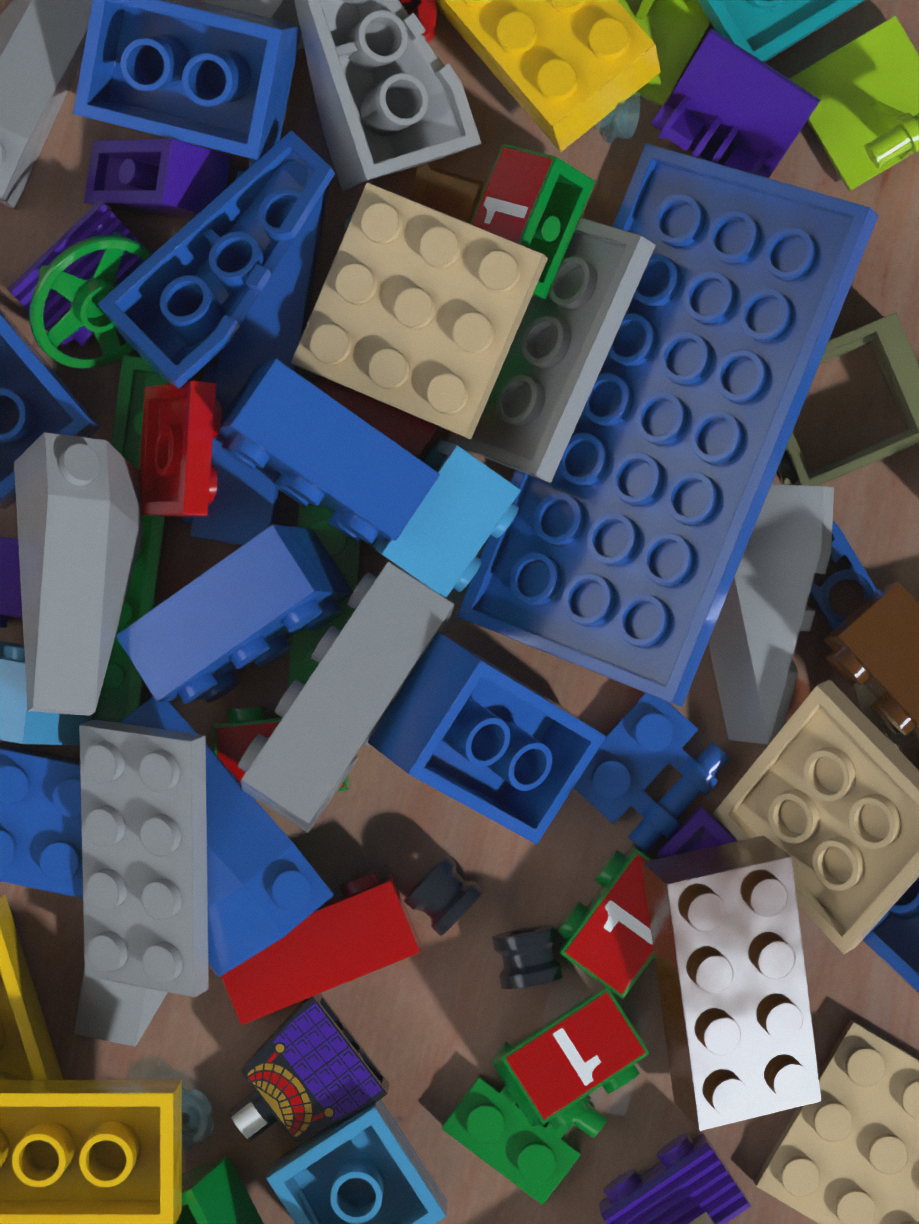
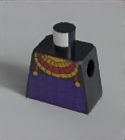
[229,993,390,1143]

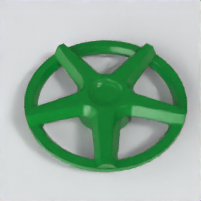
[29,232,153,368]

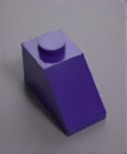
[84,139,231,219]

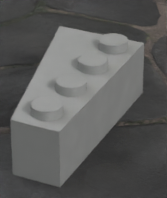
[238,562,454,833]

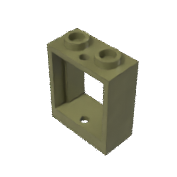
[776,312,919,486]

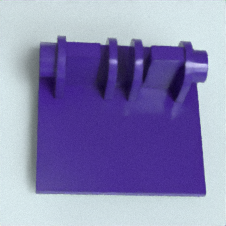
[651,29,820,178]

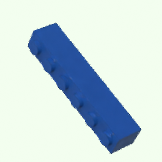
[182,159,330,545]

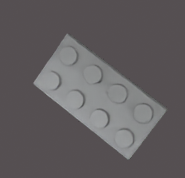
[447,218,656,483]
[79,719,209,997]

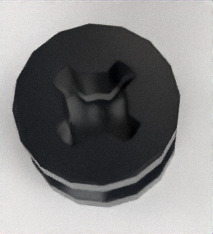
[404,855,484,936]
[492,925,563,989]

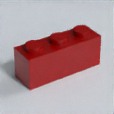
[221,871,421,1025]

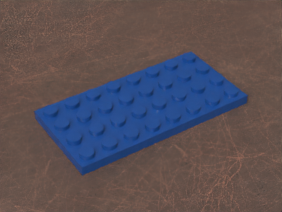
[457,143,879,707]

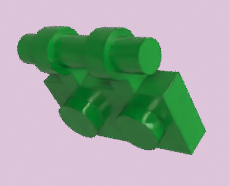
[441,1041,608,1205]

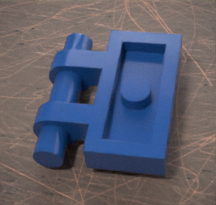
[574,692,731,854]

